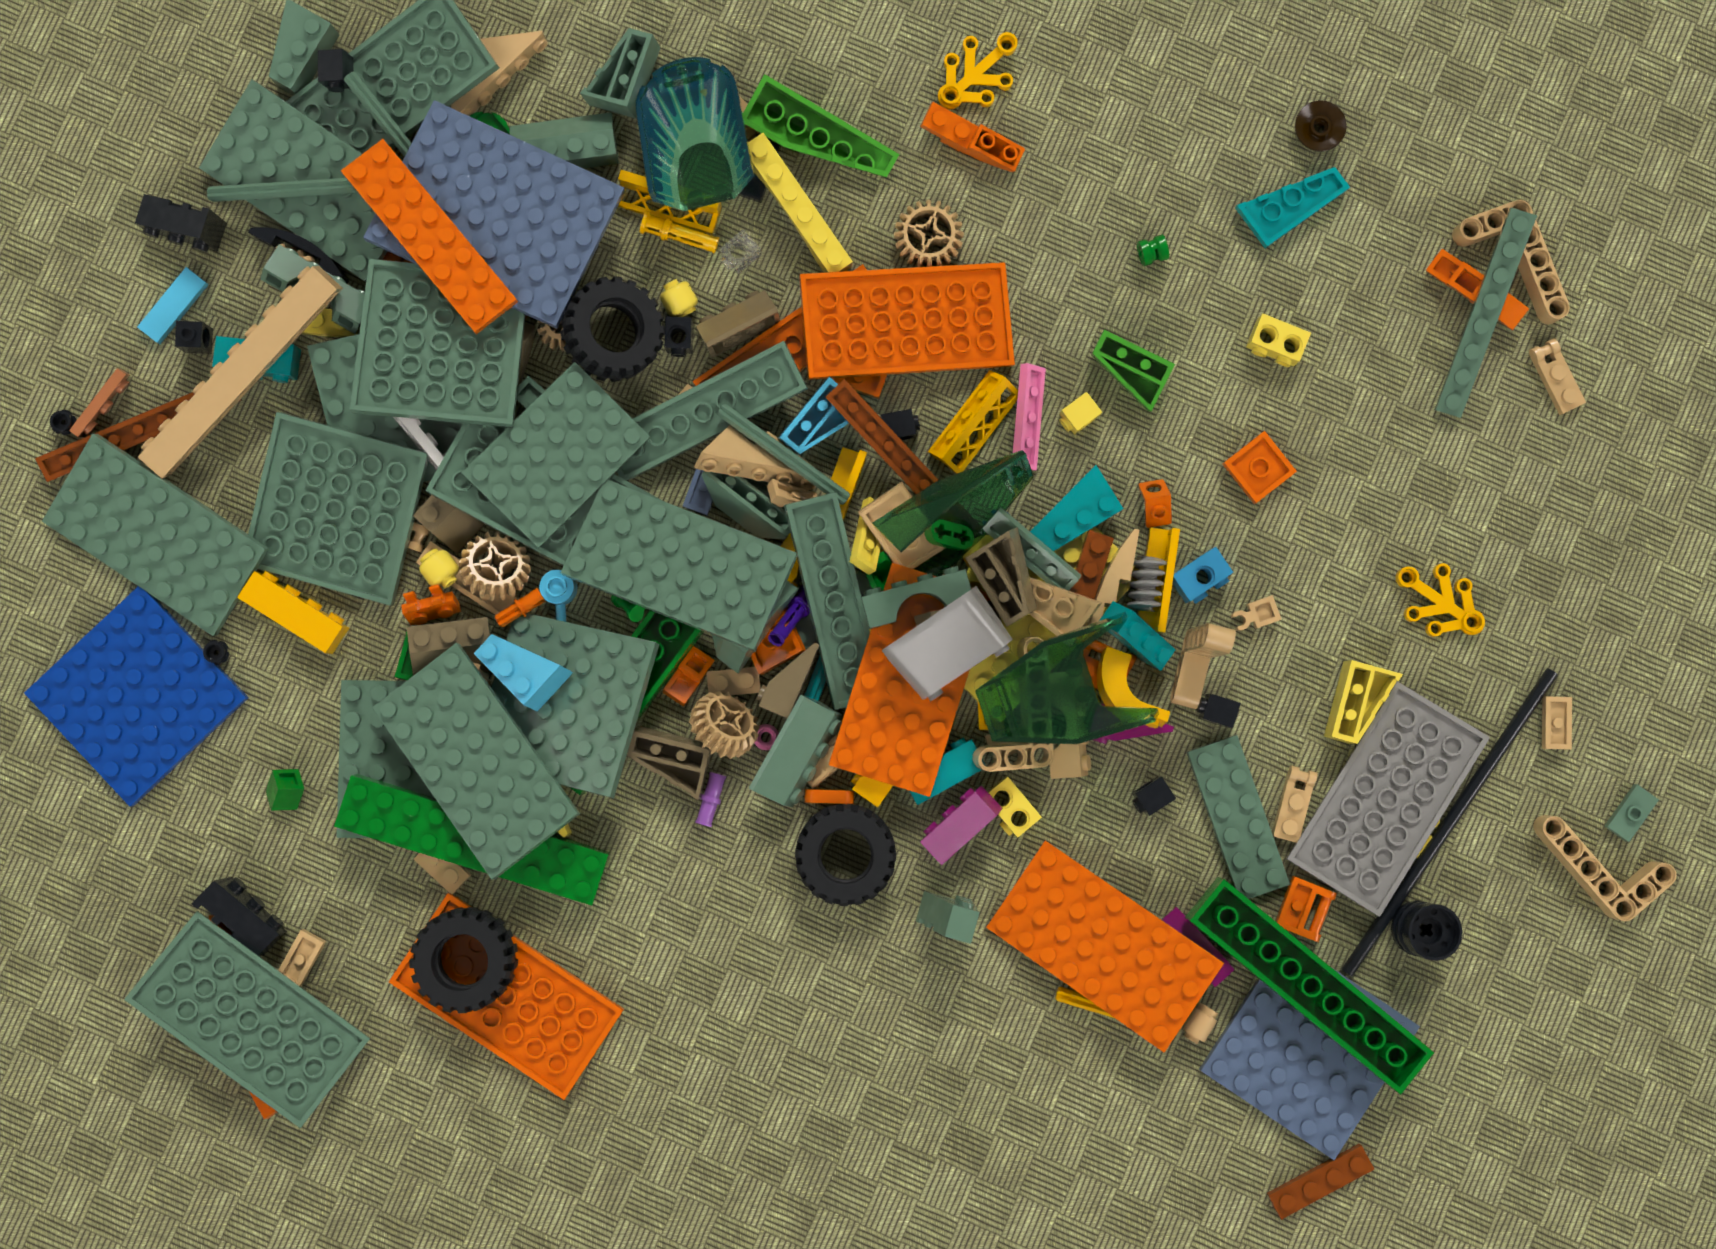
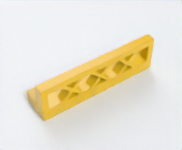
[618,170,722,235]
[928,370,1018,476]
[831,447,867,522]
[1137,527,1180,634]

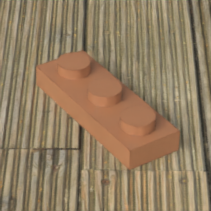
[69,368,130,437]

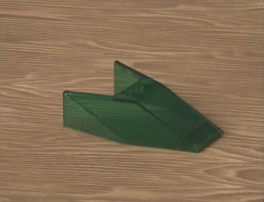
[872,450,1034,577]
[975,611,1159,744]

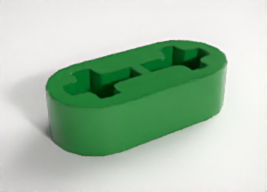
[924,519,974,551]

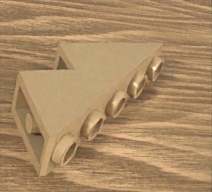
[451,31,548,116]
[694,425,816,490]

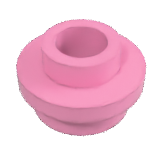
[755,724,779,750]

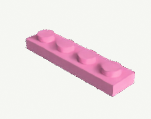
[1011,363,1046,471]

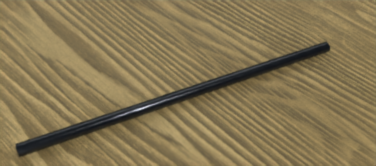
[1341,668,1558,977]

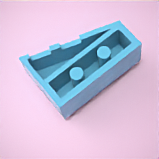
[778,377,849,455]
[474,634,573,711]

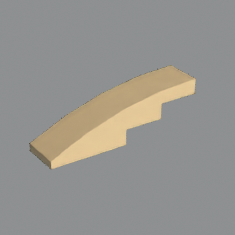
[1086,529,1140,631]

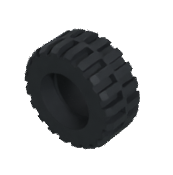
[560,276,665,382]
[795,804,896,906]
[409,907,518,1014]

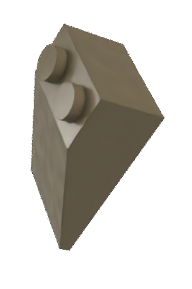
[756,643,820,718]

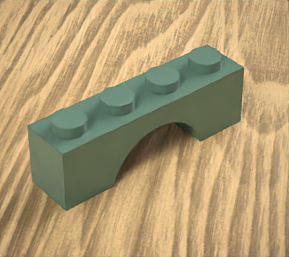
[260,244,365,334]
[861,566,971,629]

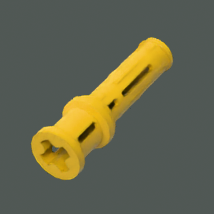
[640,211,719,254]

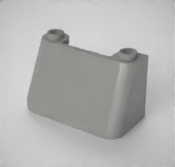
[882,586,1013,701]

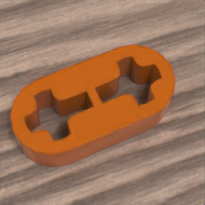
[804,789,854,804]

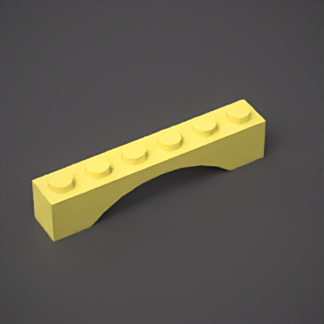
[748,133,853,273]

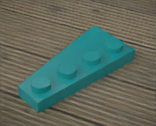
[1235,167,1350,249]
[1030,465,1124,551]

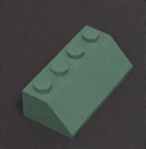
[510,112,619,168]
[749,695,843,807]

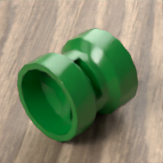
[1136,234,1170,266]

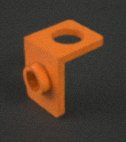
[1139,479,1172,528]

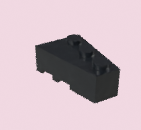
[135,194,227,253]
[191,877,287,956]

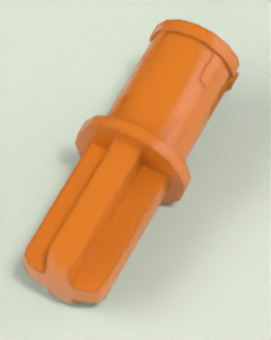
[494,588,546,627]

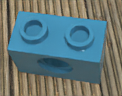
[1172,547,1234,604]

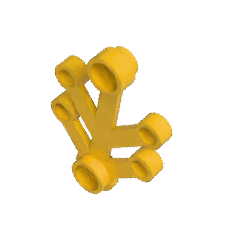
[938,32,1018,109]
[1396,563,1485,637]

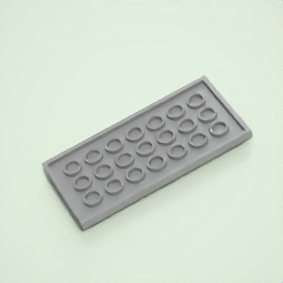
[1286,681,1490,917]

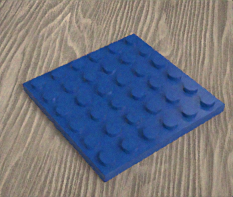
[24,586,249,807]

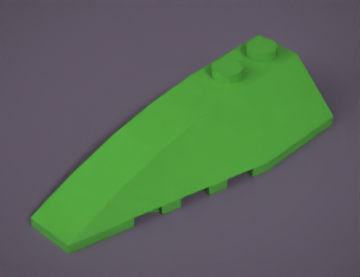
[743,74,900,178]

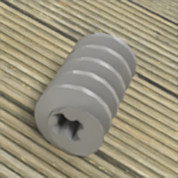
[1127,556,1167,612]

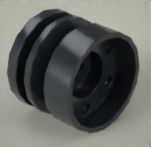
[1391,900,1463,961]

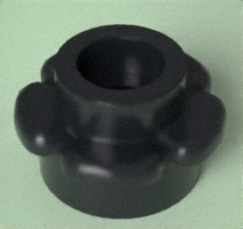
[50,410,77,435]
[203,640,229,666]

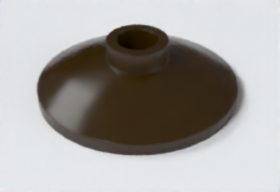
[1295,100,1347,152]

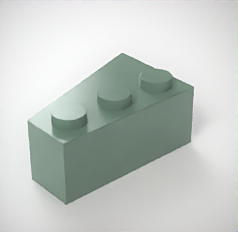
[269,0,339,95]
[580,28,661,118]
[916,891,980,944]

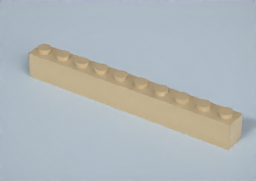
[138,266,343,479]

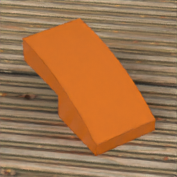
[662,646,715,707]

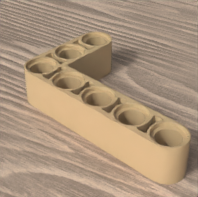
[1452,200,1570,325]
[1170,623,1236,709]
[972,637,1054,772]
[1533,815,1677,921]

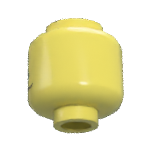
[659,279,698,317]
[419,548,459,589]

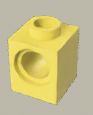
[1059,392,1102,435]

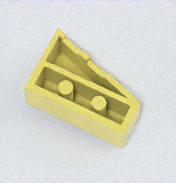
[1324,660,1403,744]

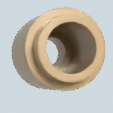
[1182,1002,1218,1044]

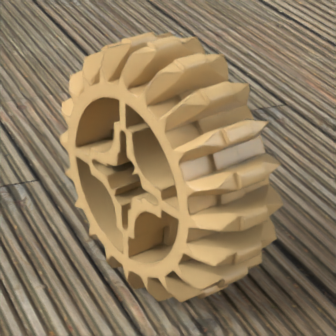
[894,199,964,267]
[459,531,531,601]
[689,690,760,759]

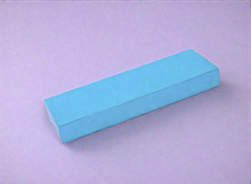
[137,267,209,344]

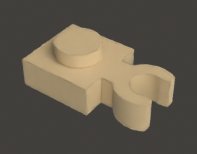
[1231,595,1282,631]

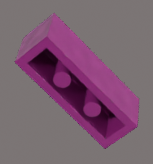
[920,785,1003,865]

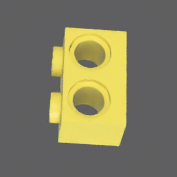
[1246,313,1311,367]
[987,776,1042,838]

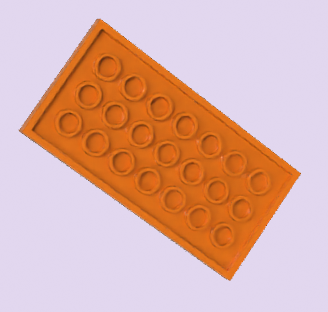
[799,262,1015,380]
[828,563,991,797]
[986,840,1224,1053]
[389,893,624,1100]

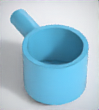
[539,570,577,622]

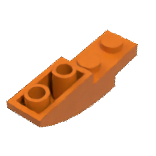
[920,102,1025,172]
[1426,249,1529,331]

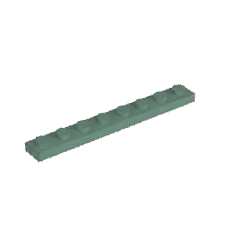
[1434,207,1537,418]

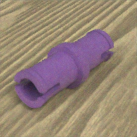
[695,772,726,827]

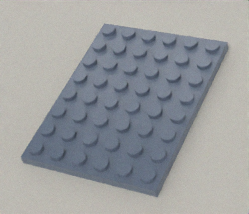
[363,100,625,329]

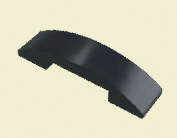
[248,227,349,284]

